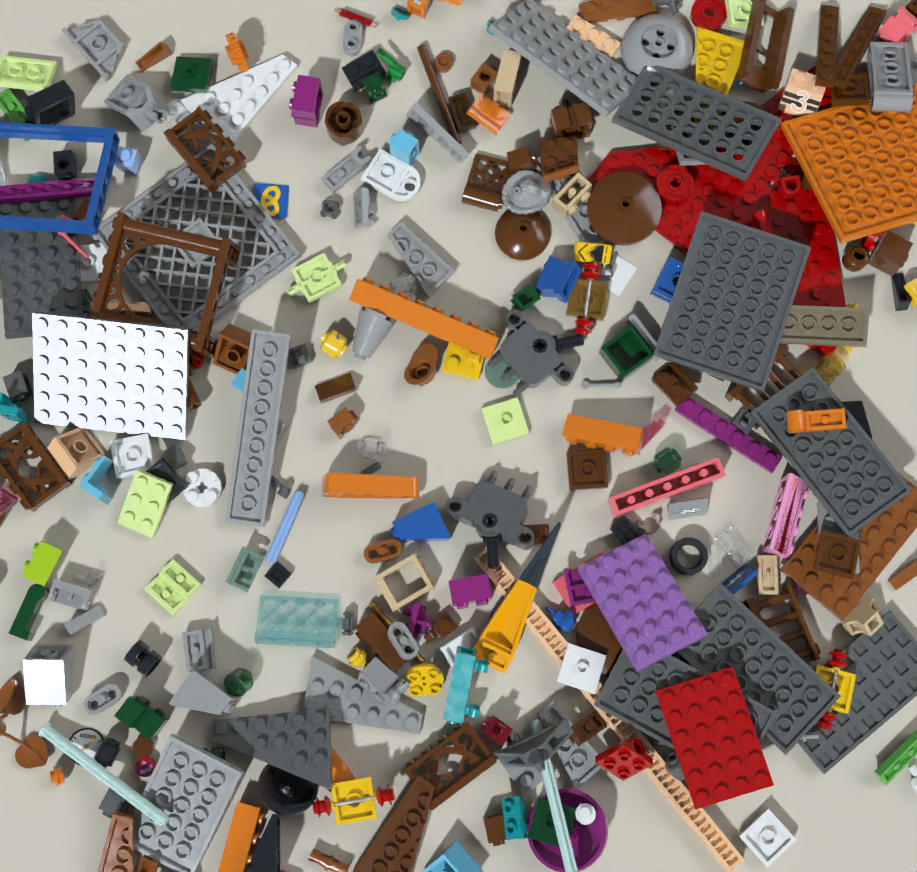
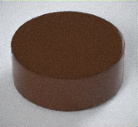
[132,737,154,757]

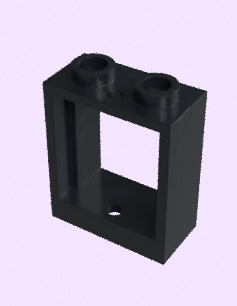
[24,80,75,125]

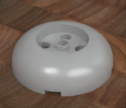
[620,14,693,85]

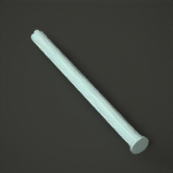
[530,719,578,872]
[39,723,169,826]

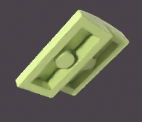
[145,559,201,616]

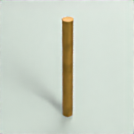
[368,601,425,664]

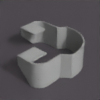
[637,513,660,534]

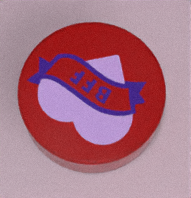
[135,756,156,777]

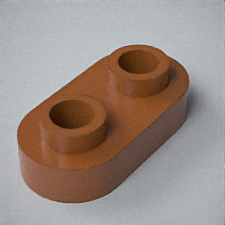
[364,539,402,564]

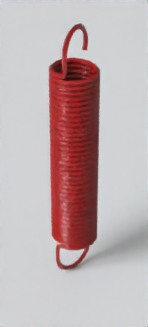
[334,8,378,27]

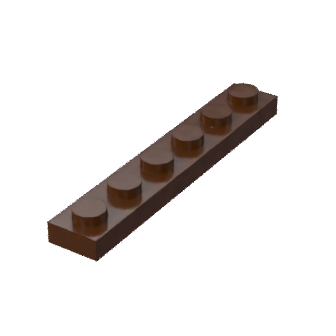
[814,5,839,88]
[834,6,887,89]

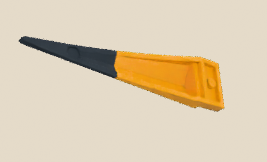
[472,522,561,674]

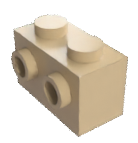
[551,173,592,218]

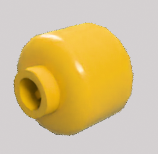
[319,330,349,358]

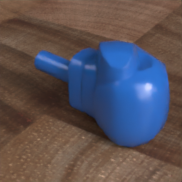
[545,605,576,632]

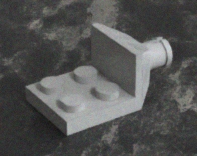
[104,75,167,132]

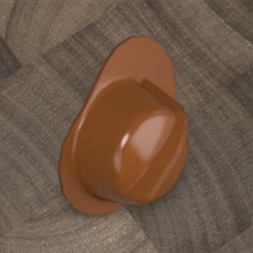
[404,343,438,387]

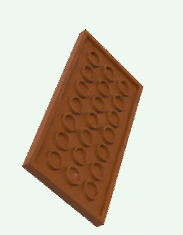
[780,473,917,621]

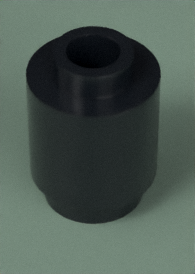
[93,737,121,768]

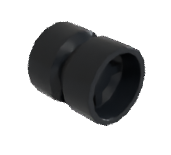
[124,640,162,677]

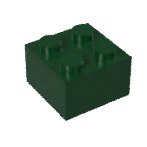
[599,325,654,382]

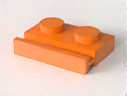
[466,92,511,135]

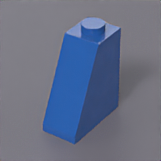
[390,502,451,542]

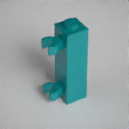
[443,646,489,724]

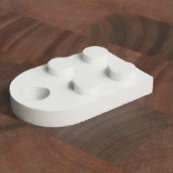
[361,148,421,202]

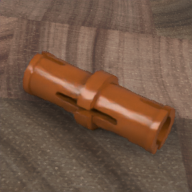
[308,848,350,872]

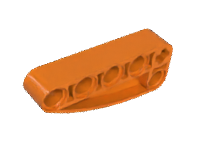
[322,473,419,499]

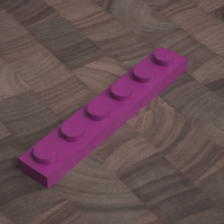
[0,177,96,204]
[674,397,782,474]

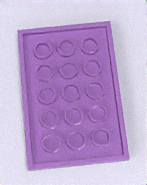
[577,534,707,672]

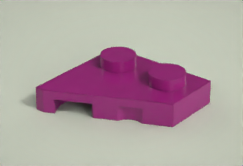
[563,568,595,607]

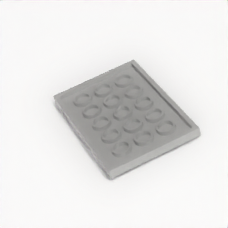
[132,733,244,872]

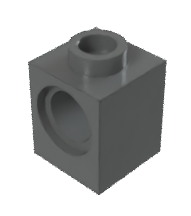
[3,370,33,402]

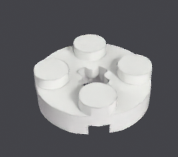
[183,468,222,508]

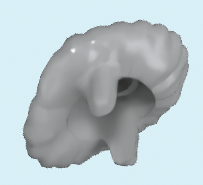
[501,170,553,215]

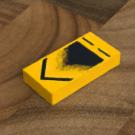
[572,241,612,264]

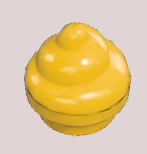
[347,647,367,667]

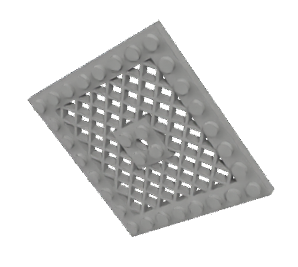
[95,143,302,332]

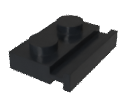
[342,50,387,92]

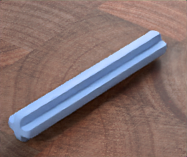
[266,490,305,563]

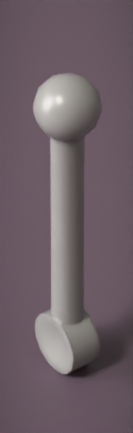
[581,381,621,389]

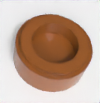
[435,53,453,73]

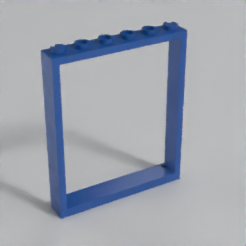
[0,122,120,235]

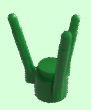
[375,48,407,83]

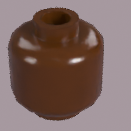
[842,245,870,272]

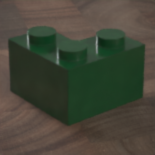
[114,695,169,740]

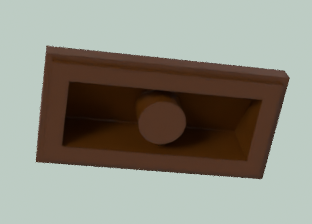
[315,373,357,404]

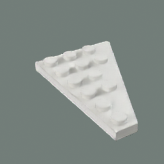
[173,55,298,143]

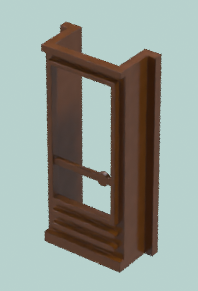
[735,0,795,93]

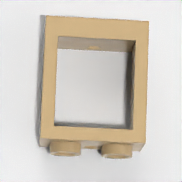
[493,49,522,109]
[373,554,435,612]

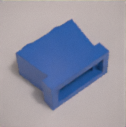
[534,256,582,303]

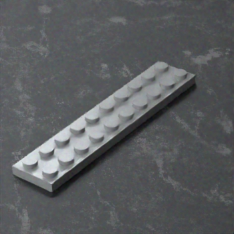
[225,329,291,527]

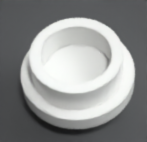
[575,803,596,825]

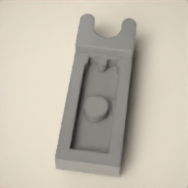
[321,146,372,194]

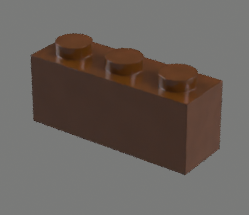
[355,612,408,673]

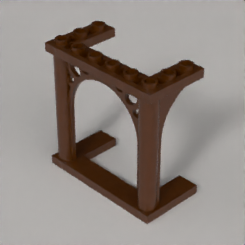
[88,212,241,359]

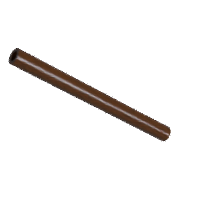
[417,44,462,144]

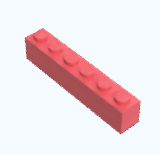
[607,457,726,518]

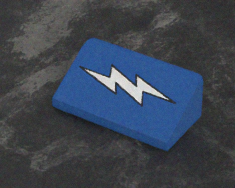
[721,563,758,595]

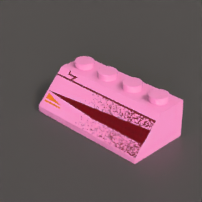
[761,473,809,559]

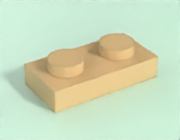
[756,555,779,595]

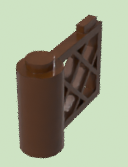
[461,153,512,212]

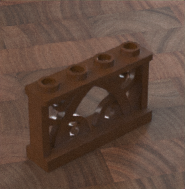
[163,107,247,194]
[0,421,72,512]
[404,722,497,811]

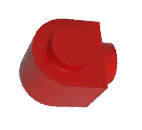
[777,174,801,199]

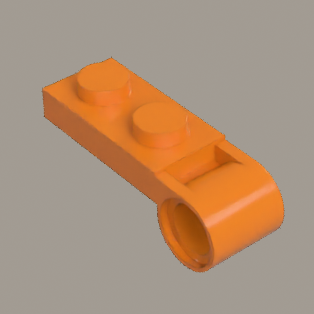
[786,408,847,433]

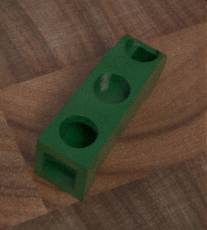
[9,584,49,641]

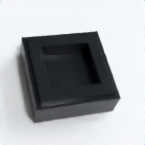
[265,561,292,589]

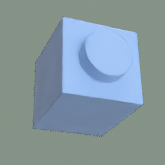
[114,146,142,175]

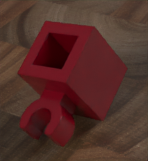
[481,715,513,746]

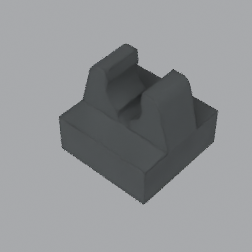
[289,343,312,369]
[731,408,756,434]

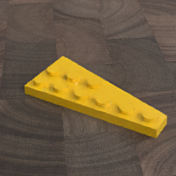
[694,27,744,131]

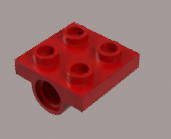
[595,738,653,781]

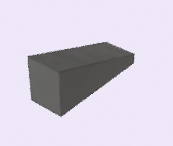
[162,437,188,469]

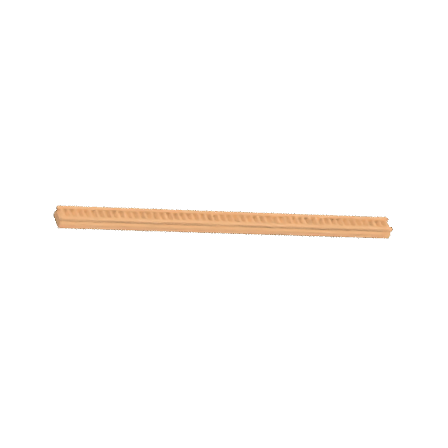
[473,548,745,872]

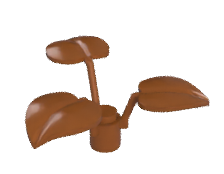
[0,678,49,769]

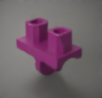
[398,603,433,641]

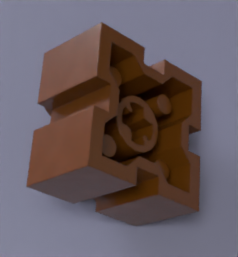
[549,98,593,139]

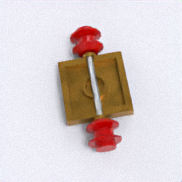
[566,261,609,336]

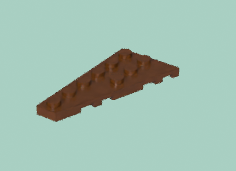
[353,774,436,872]

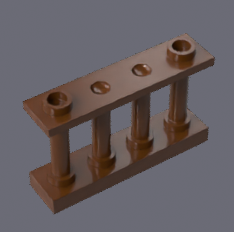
[725,344,801,430]
[743,584,821,661]

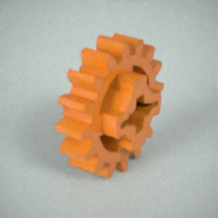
[225,32,250,73]

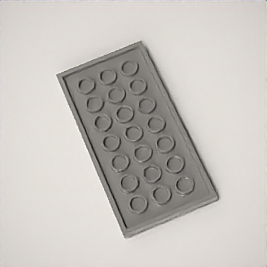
[488,0,637,117]

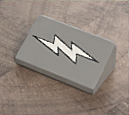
[667,497,708,520]

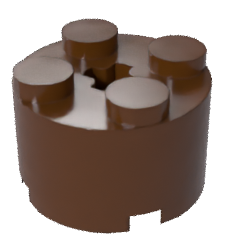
[325,101,363,146]

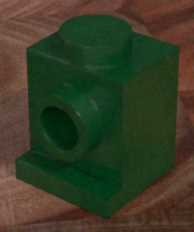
[362,72,388,104]
[510,282,541,311]

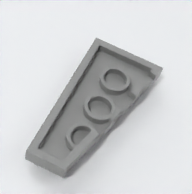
[406,102,470,163]
[388,221,455,298]
[538,701,602,790]

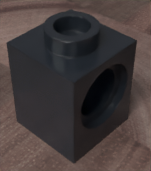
[53,150,78,180]

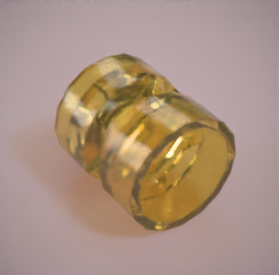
[813,352,846,386]

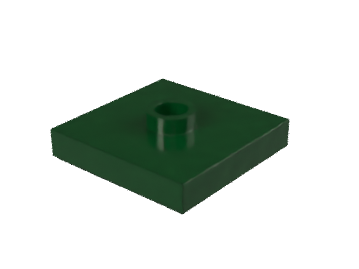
[170,56,213,93]
[527,797,576,848]

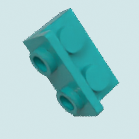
[0,393,30,423]
[502,796,527,840]

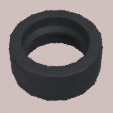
[669,537,708,575]

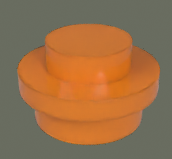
[50,766,64,787]

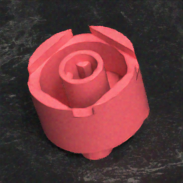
[877,6,917,43]

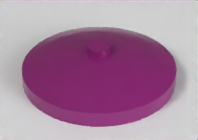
[527,788,608,872]

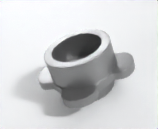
[320,200,340,219]

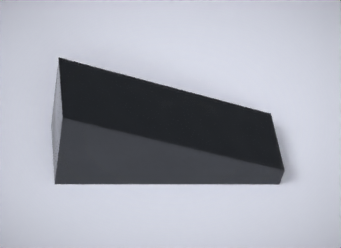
[891,273,911,311]

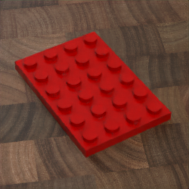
[655,666,774,810]

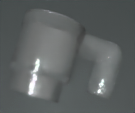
[163,99,190,129]

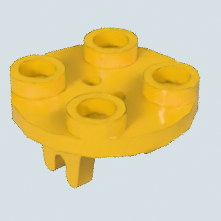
[404,664,444,697]

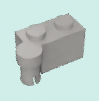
[358,657,410,705]

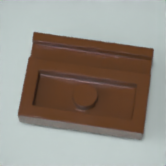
[651,362,698,407]

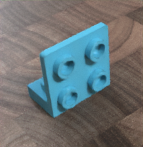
[80,455,114,505]

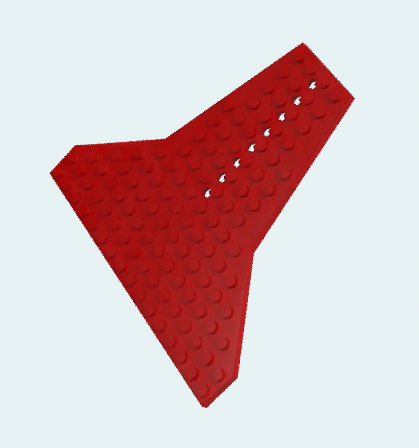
[588,60,846,360]

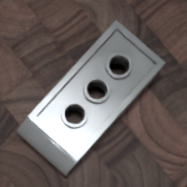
[866,42,913,112]

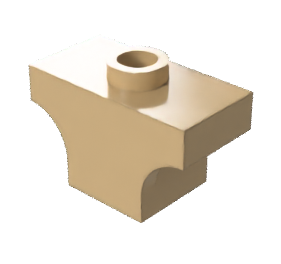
[841,595,884,636]

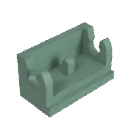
[226,546,264,592]

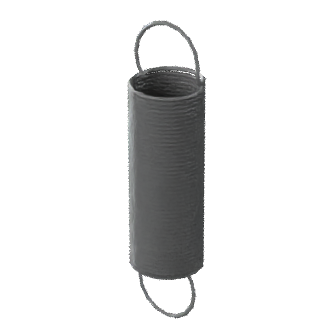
[361,461,385,475]

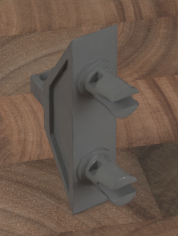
[494,715,574,773]

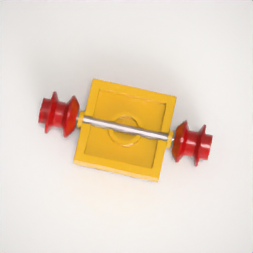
[814,649,856,730]
[312,777,395,825]

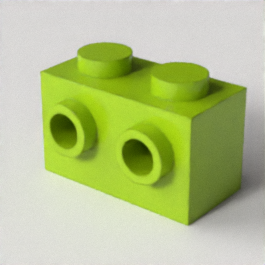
[22,540,64,586]

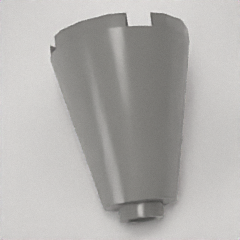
[352,305,396,360]

